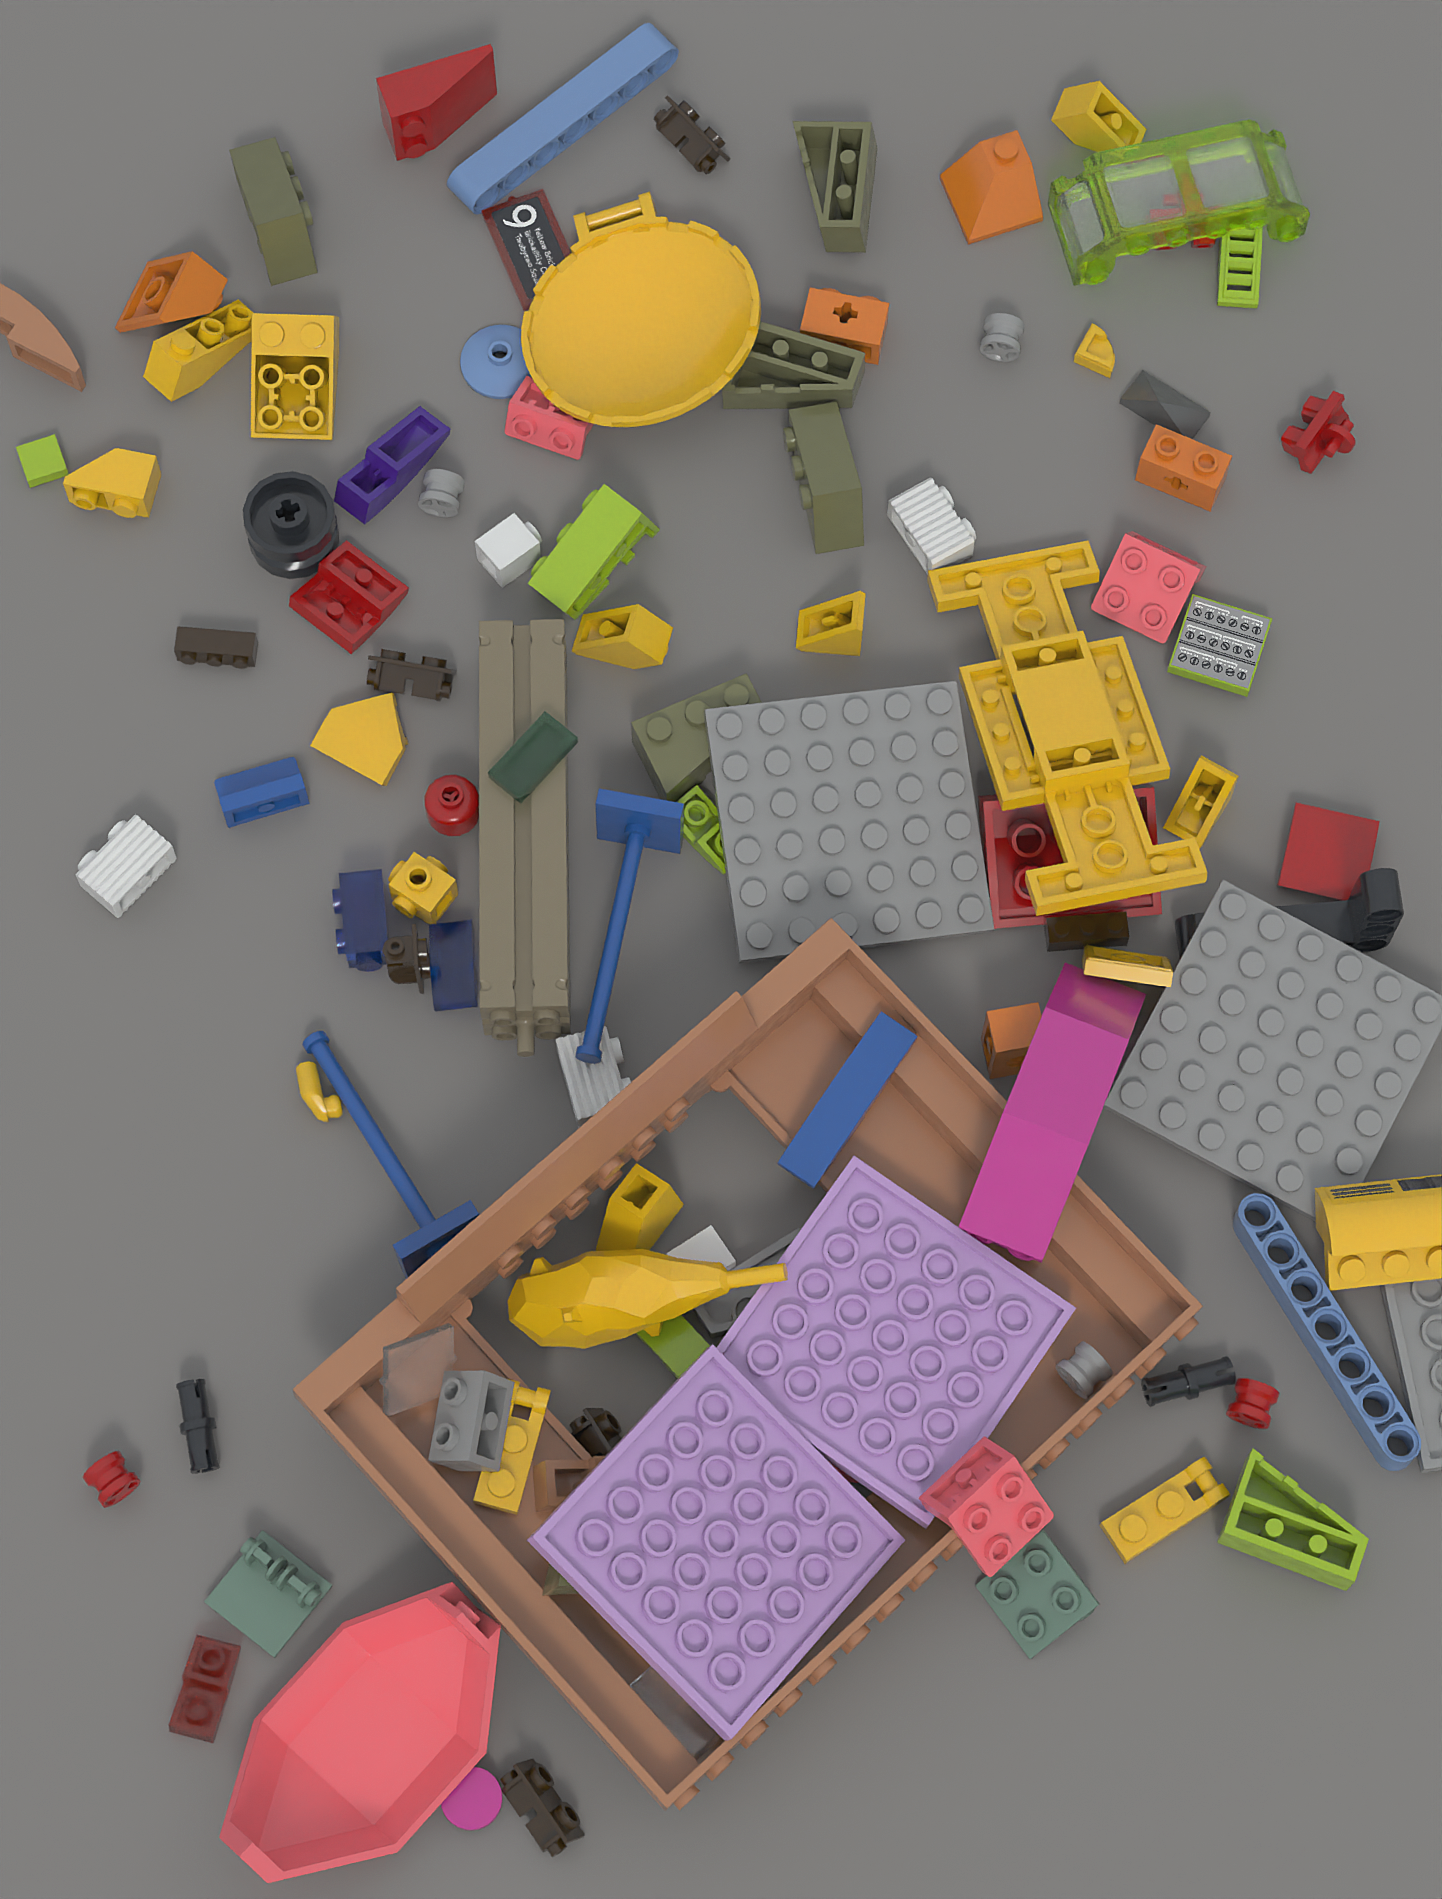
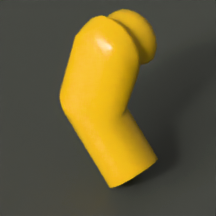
[296,1061,343,1122]

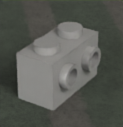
[428,1370,515,1472]

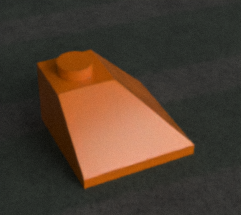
[940,130,1043,245]
[115,251,228,333]

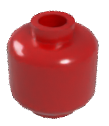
[424,774,479,837]

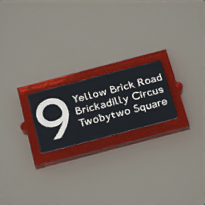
[481,189,571,311]

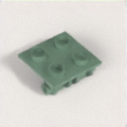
[204,1530,333,1658]
[975,1530,1100,1659]

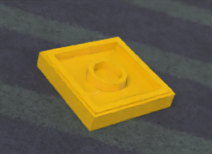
[1082,945,1173,987]

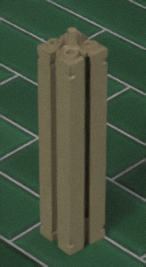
[479,619,571,1057]

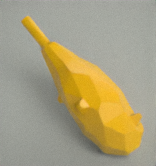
[507,1249,788,1349]

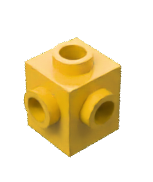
[388,852,458,927]

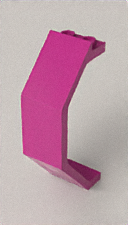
[958,962,1146,1263]

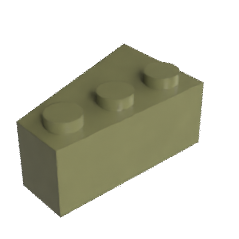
[229,137,318,286]
[631,673,762,802]

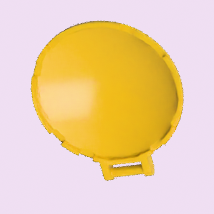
[521,191,761,427]

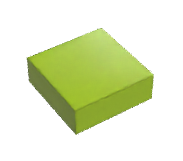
[16,434,69,488]

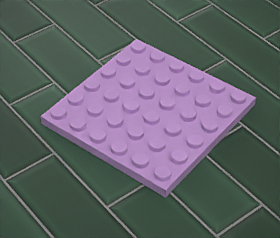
[716,1156,1076,1529]
[527,1344,905,1741]

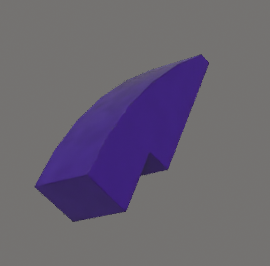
[334,406,451,525]

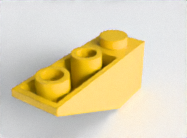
[143,299,254,402]

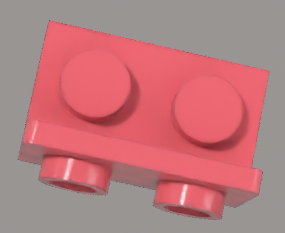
[504,376,594,460]

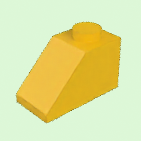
[1051,80,1147,162]
[572,604,673,669]

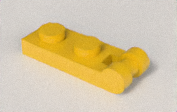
[473,1379,551,1515]
[1100,1457,1231,1564]

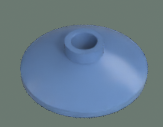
[460,325,531,399]

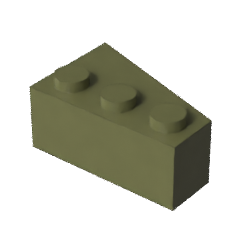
[793,121,877,253]
[722,321,865,409]
[783,402,864,554]

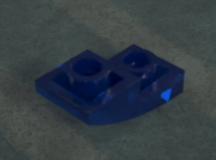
[429,919,478,1012]

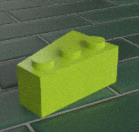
[528,484,660,620]
[1217,1448,1369,1591]

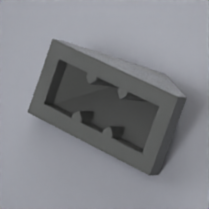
[1120,370,1211,439]

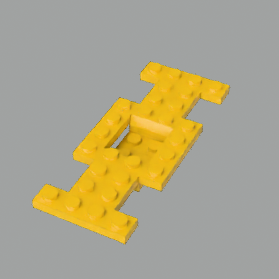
[927,540,1208,916]

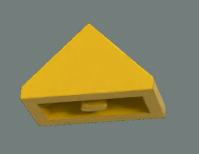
[796,591,866,656]
[1163,755,1239,848]

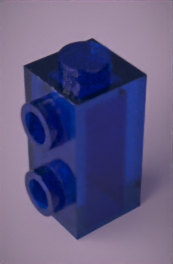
[332,869,390,972]

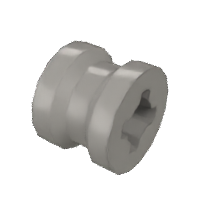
[980,313,1025,362]
[418,469,465,518]
[1056,1341,1113,1399]

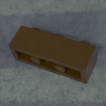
[174,626,258,669]
[1044,912,1130,952]

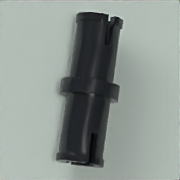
[1141,1356,1236,1407]
[176,1379,220,1474]

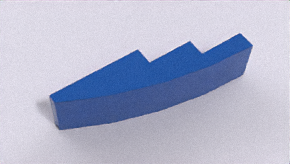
[777,1011,918,1189]

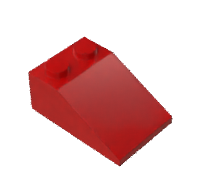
[376,44,497,161]

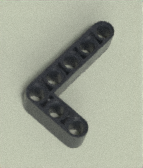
[1175,868,1404,959]

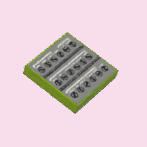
[1167,594,1272,697]

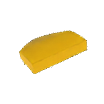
[310,693,409,786]

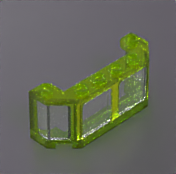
[1048,119,1310,286]

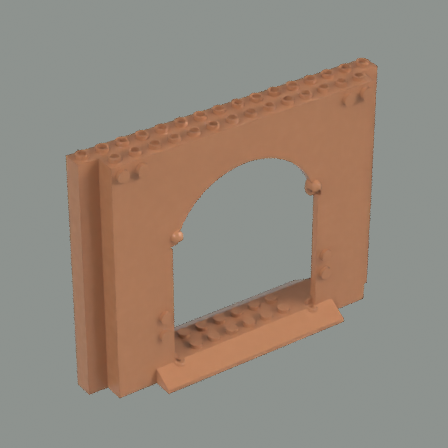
[292,918,1203,1811]

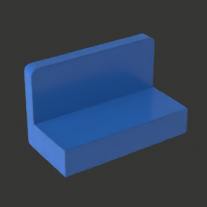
[214,757,310,828]

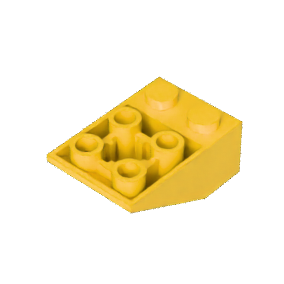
[251,313,339,440]

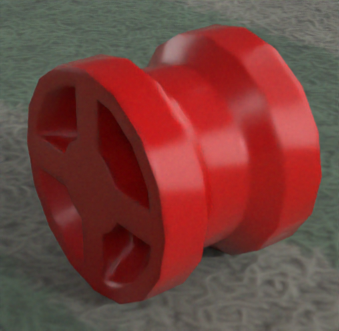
[1226,1378,1280,1429]
[82,1451,141,1508]

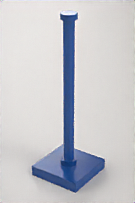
[575,788,684,1064]
[302,1031,479,1279]

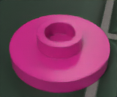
[441,1767,503,1831]

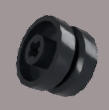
[243,471,339,579]

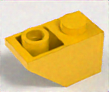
[63,448,162,518]
[596,1163,684,1251]

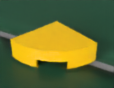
[1073,323,1115,378]

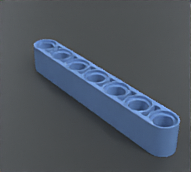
[447,23,679,215]
[1233,1193,1421,1471]

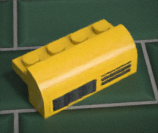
[1315,1174,1442,1291]

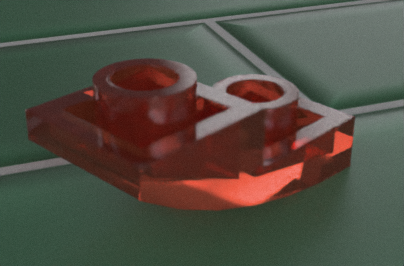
[168,1634,241,1743]

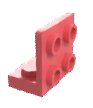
[1091,531,1207,644]
[919,1436,1054,1577]

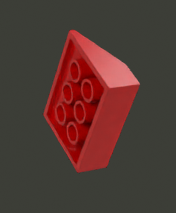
[978,783,1162,929]

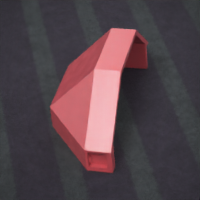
[219,1582,501,1883]

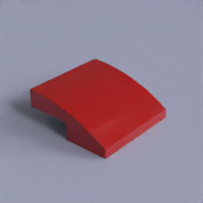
[289,540,409,654]
[1277,802,1380,901]

